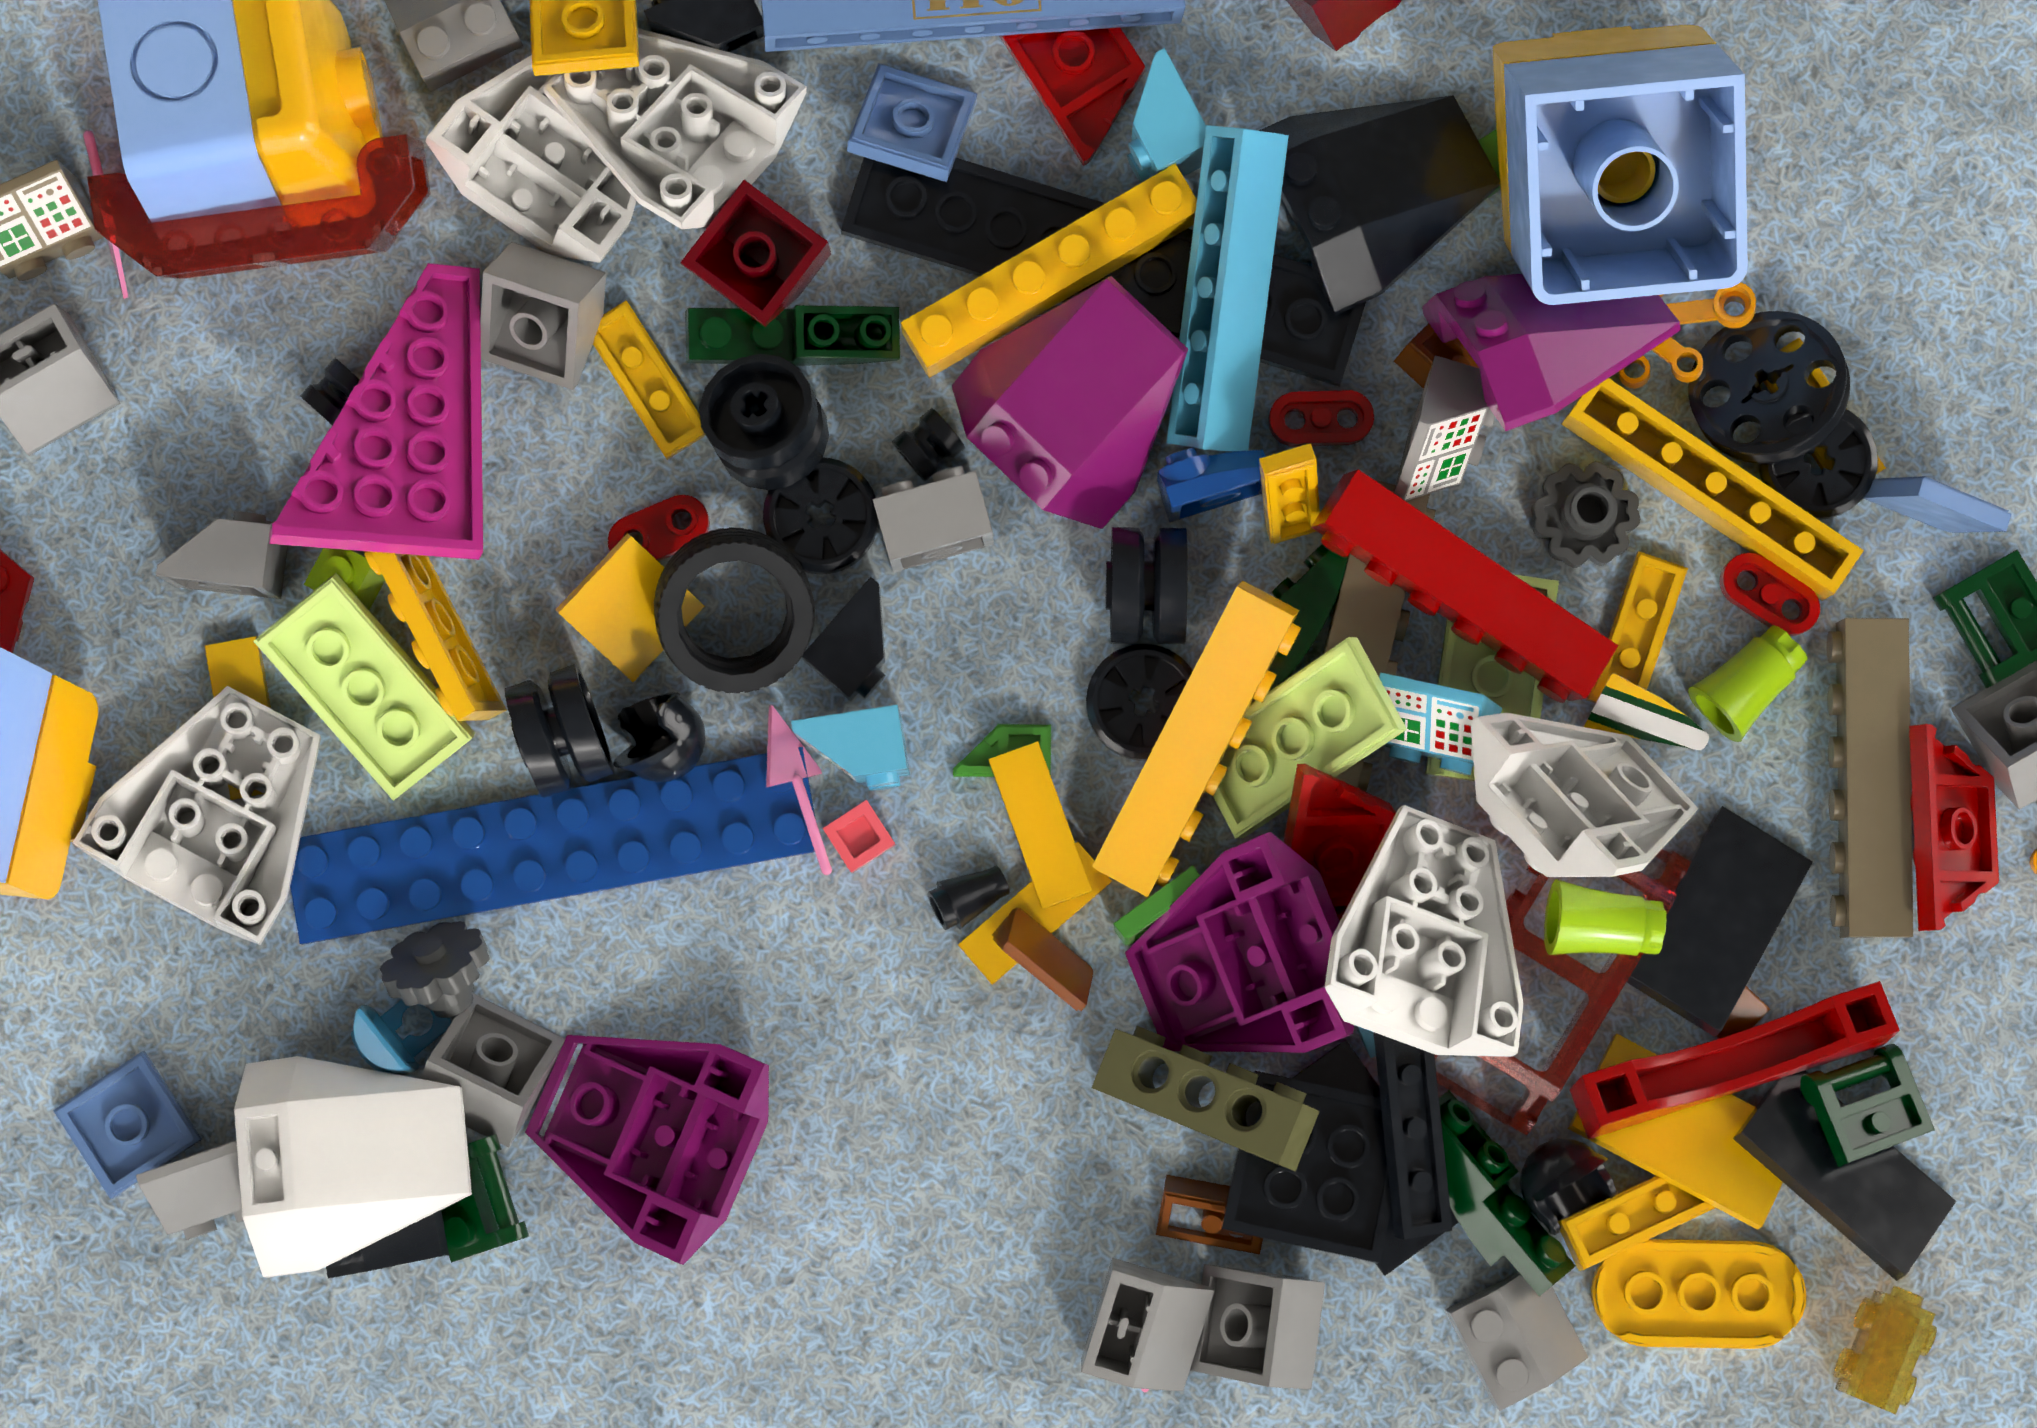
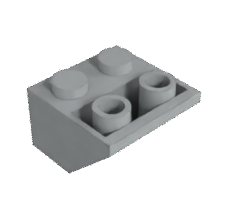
[0,303,121,456]
[1081,1257,1215,1391]

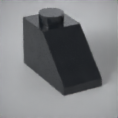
[802,577,886,701]
[326,1210,449,1279]

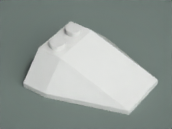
[425,55,636,263]
[1471,713,1699,877]

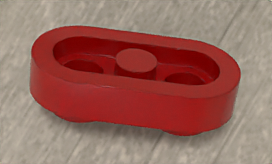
[1268,390,1374,447]
[608,495,710,561]
[1720,553,1820,636]

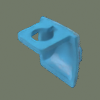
[351,999,451,1073]

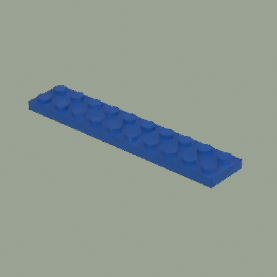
[290,747,816,945]

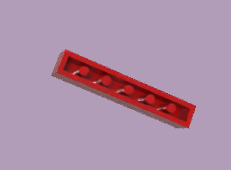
[1311,469,1619,703]

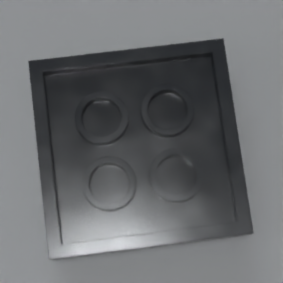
[1221,1071,1392,1264]

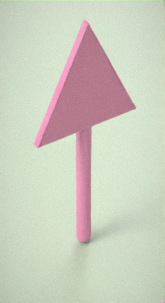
[83,130,128,299]
[766,705,832,875]

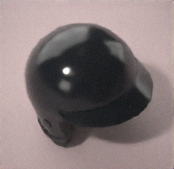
[613,692,705,782]
[1520,1138,1617,1235]

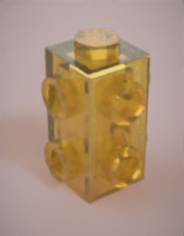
[1833,1286,1937,1415]

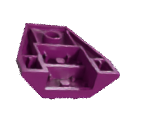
[1422,274,1681,431]
[952,276,1188,529]
[1125,832,1354,1053]
[525,1035,769,1265]

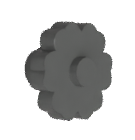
[1531,461,1640,568]
[380,921,490,1018]

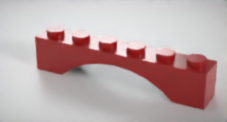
[1570,981,1900,1140]

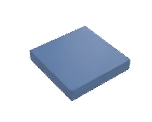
[847,63,977,182]
[1863,476,2011,533]
[53,1051,202,1199]

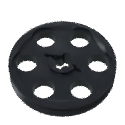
[1688,311,1850,464]

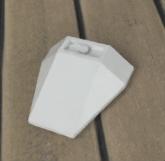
[544,28,807,229]
[72,686,321,945]
[1325,805,1523,1057]
[234,1056,472,1278]

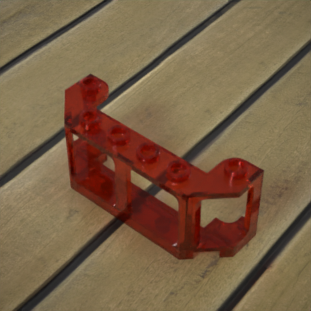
[87,134,431,280]
[1434,849,1691,1136]

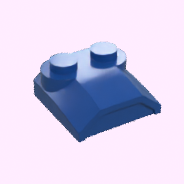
[1157,448,1266,523]

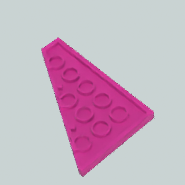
[269,263,483,560]

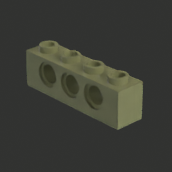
[1091,1026,1320,1172]

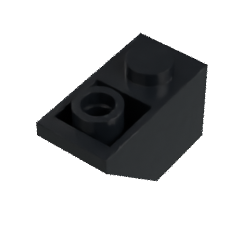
[644,0,764,52]

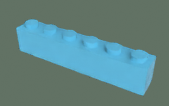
[1166,125,1289,452]

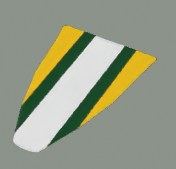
[1583,673,1709,750]

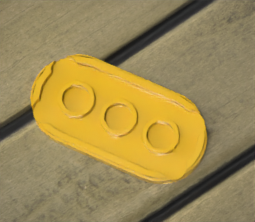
[1591,1239,1806,1349]

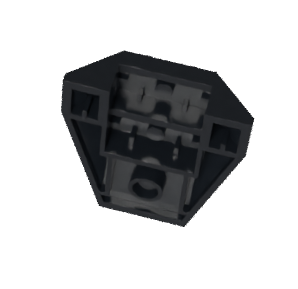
[1259,95,1500,316]

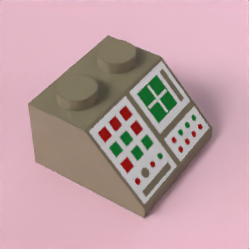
[0,159,105,281]

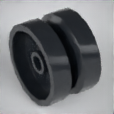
[699,354,829,490]
[1105,527,1188,644]
[505,664,615,798]

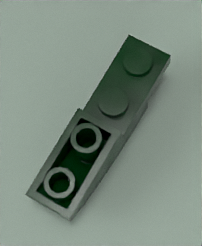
[685,305,900,366]
[1269,544,1348,691]
[1439,1090,1576,1297]

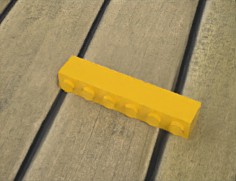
[900,163,1197,378]
[1561,378,1864,601]
[1092,581,1301,897]

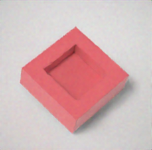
[822,800,896,873]

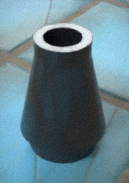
[927,865,1010,930]

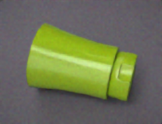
[1688,625,1808,742]
[1544,879,1667,956]

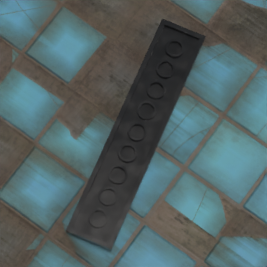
[841,157,1366,387]

